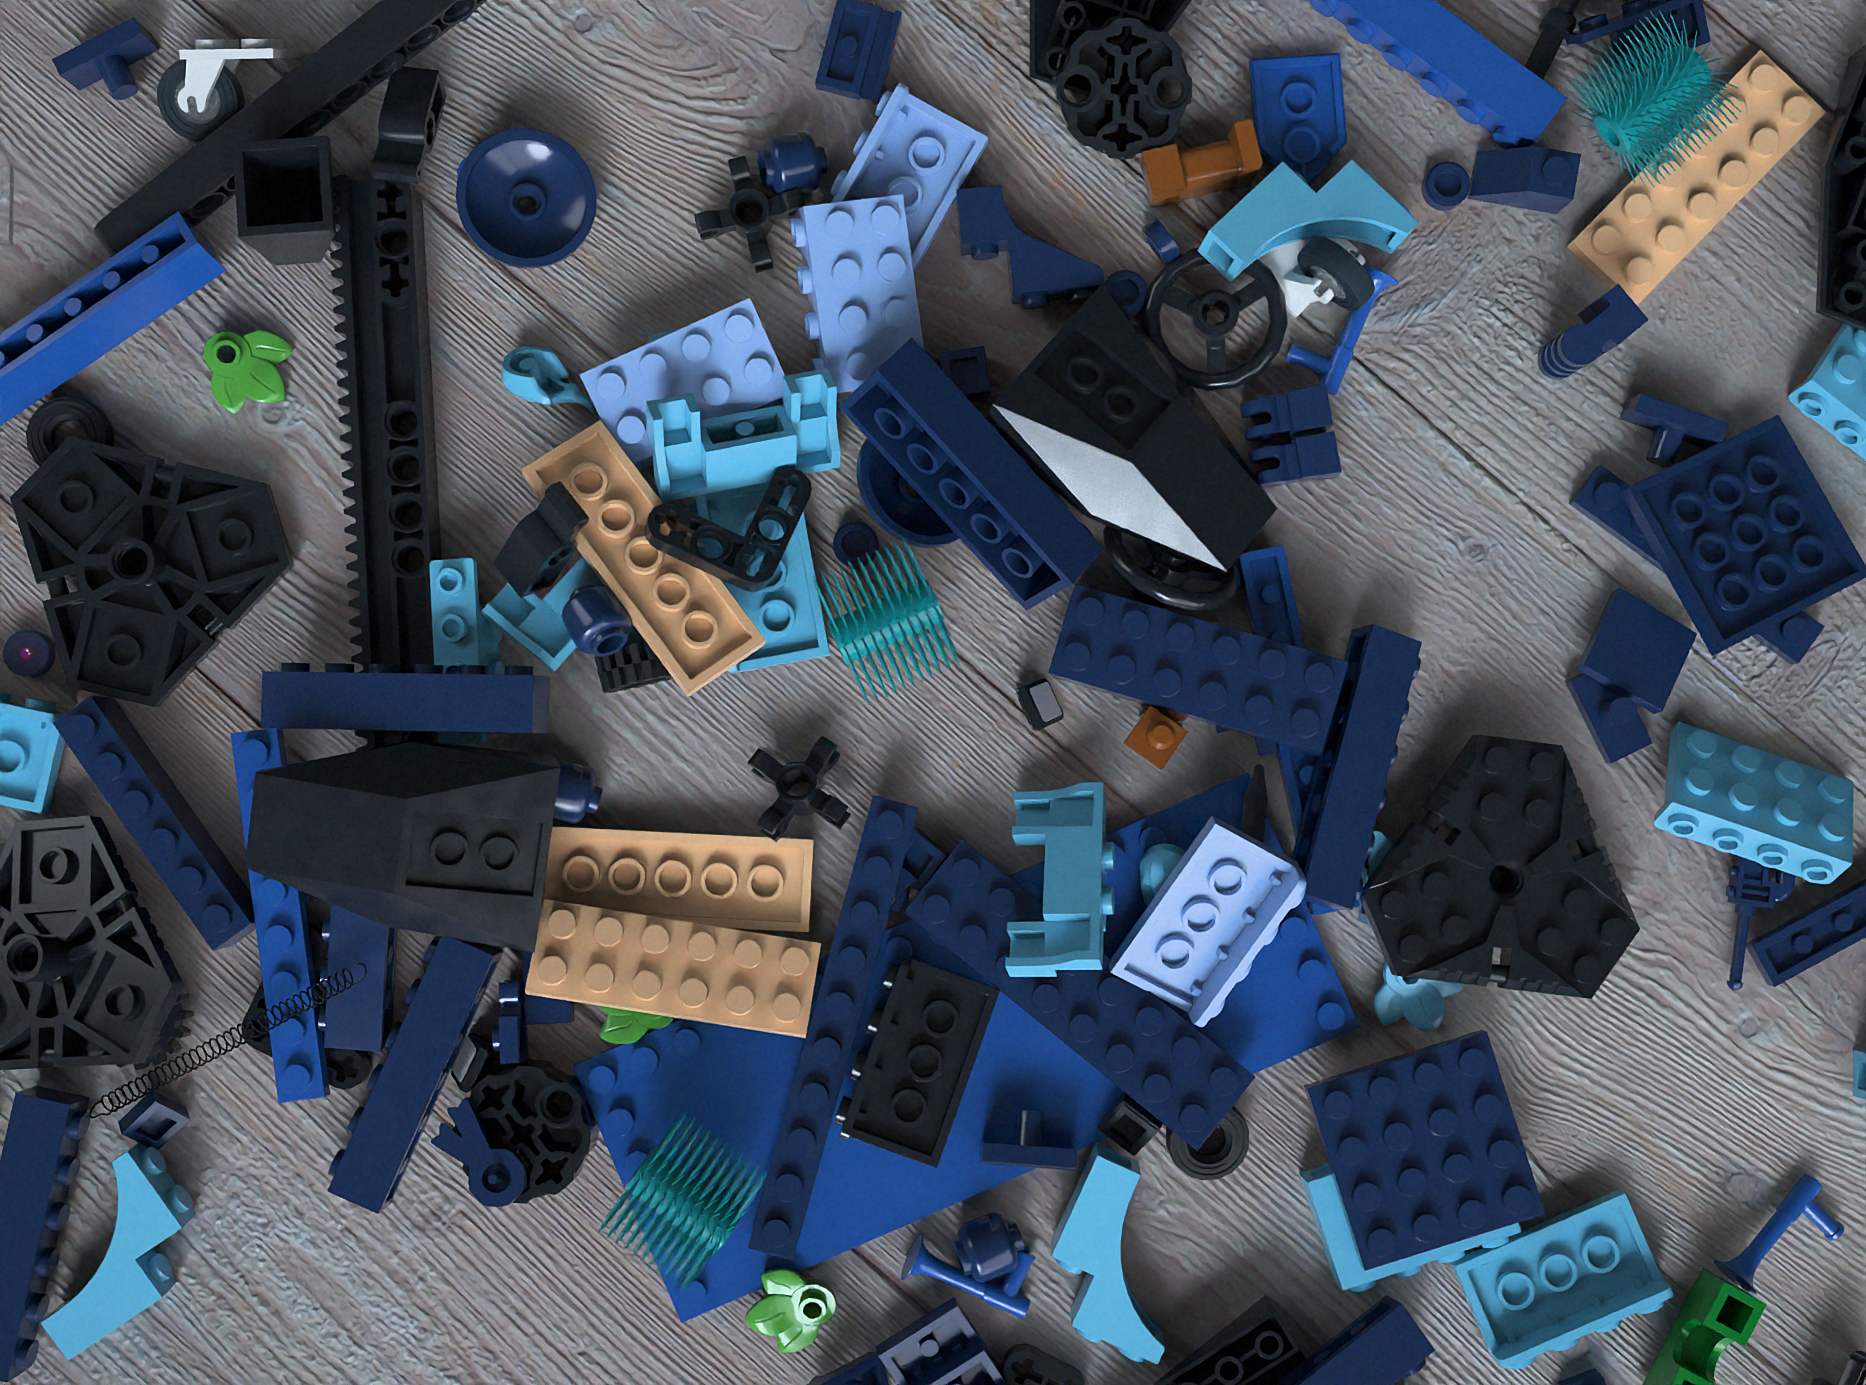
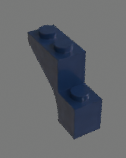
[956,185,1105,309]

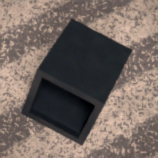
[232,136,336,266]

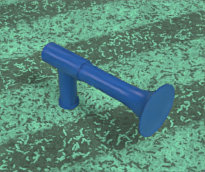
[1285,265,1399,395]
[1714,1174,1844,1295]
[901,1234,1036,1319]

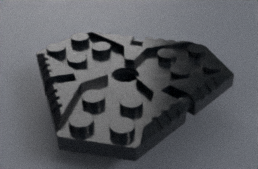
[10,436,295,707]
[1359,735,1640,999]
[0,816,184,1070]

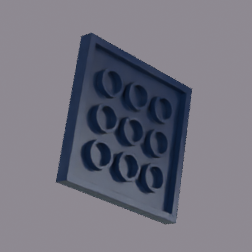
[1620,415,1866,656]
[1304,1030,1545,1271]

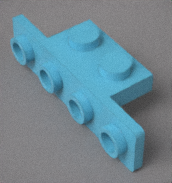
[429,558,505,745]

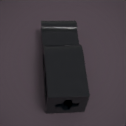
[370,66,446,184]
[493,481,589,598]

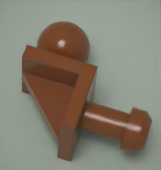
[1123,705,1188,770]

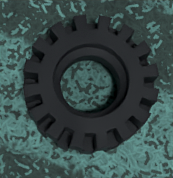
[594,641,673,693]

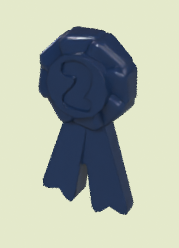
[431,1097,527,1207]

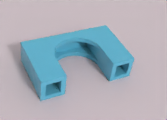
[1299,1164,1521,1292]

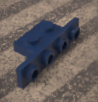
[1565,0,1711,73]

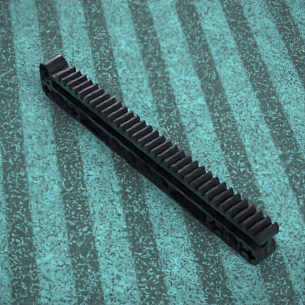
[330,175,442,751]

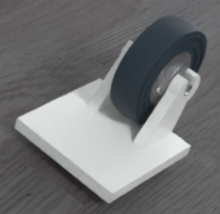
[157,39,301,142]
[1246,236,1375,318]

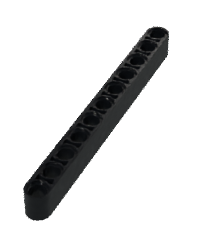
[94,0,487,257]

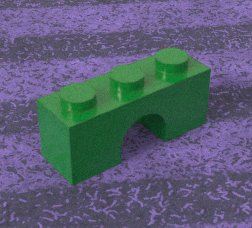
[1642,1268,1767,1385]

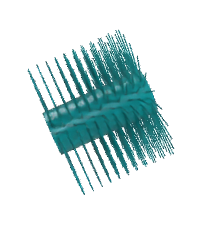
[1565,10,1742,187]
[812,537,960,706]
[599,1112,767,1293]

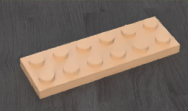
[1566,49,1826,305]
[522,420,766,697]
[539,826,815,932]
[525,899,821,1038]

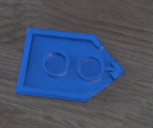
[1249,53,1347,186]

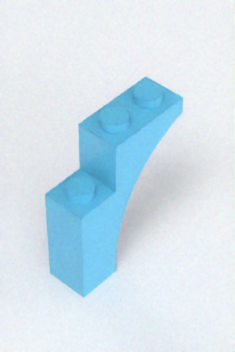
[1198,159,1419,282]
[1051,1142,1165,1365]
[41,1143,197,1360]

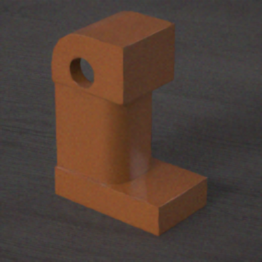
[1139,119,1263,207]

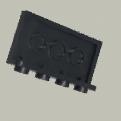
[834,954,1000,1168]

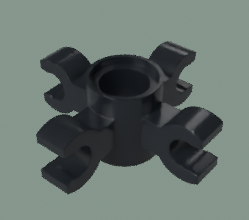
[694,156,805,273]
[747,736,851,842]

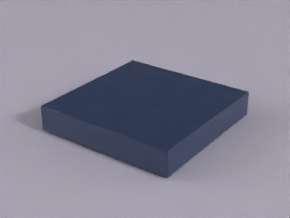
[1576,588,1697,714]

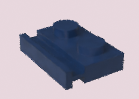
[815,0,902,105]

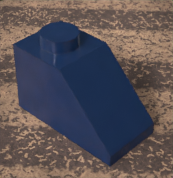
[1468,146,1581,214]

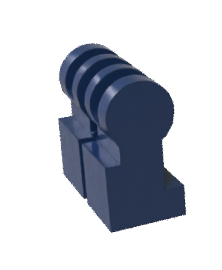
[1537,284,1649,380]
[1240,384,1342,488]

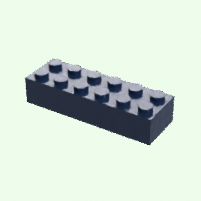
[838,338,1104,611]
[1048,584,1349,756]

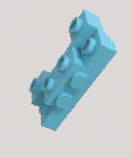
[646,368,840,503]
[481,556,604,673]
[1005,782,1116,977]

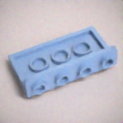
[830,82,988,274]
[791,194,924,393]
[579,297,785,471]
[1108,816,1307,1027]

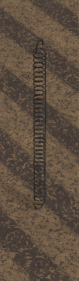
[90,963,367,1119]

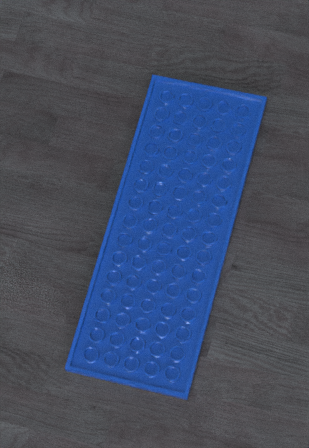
[573,773,1360,1323]

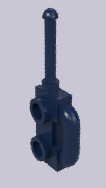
[1726,854,1796,991]

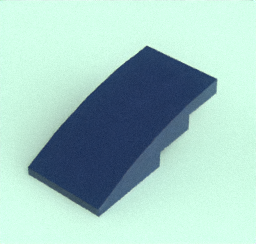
[876,1297,1008,1385]

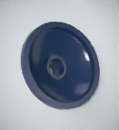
[456,128,597,269]
[856,438,960,548]

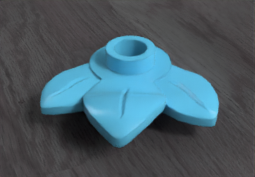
[1374,960,1463,1032]

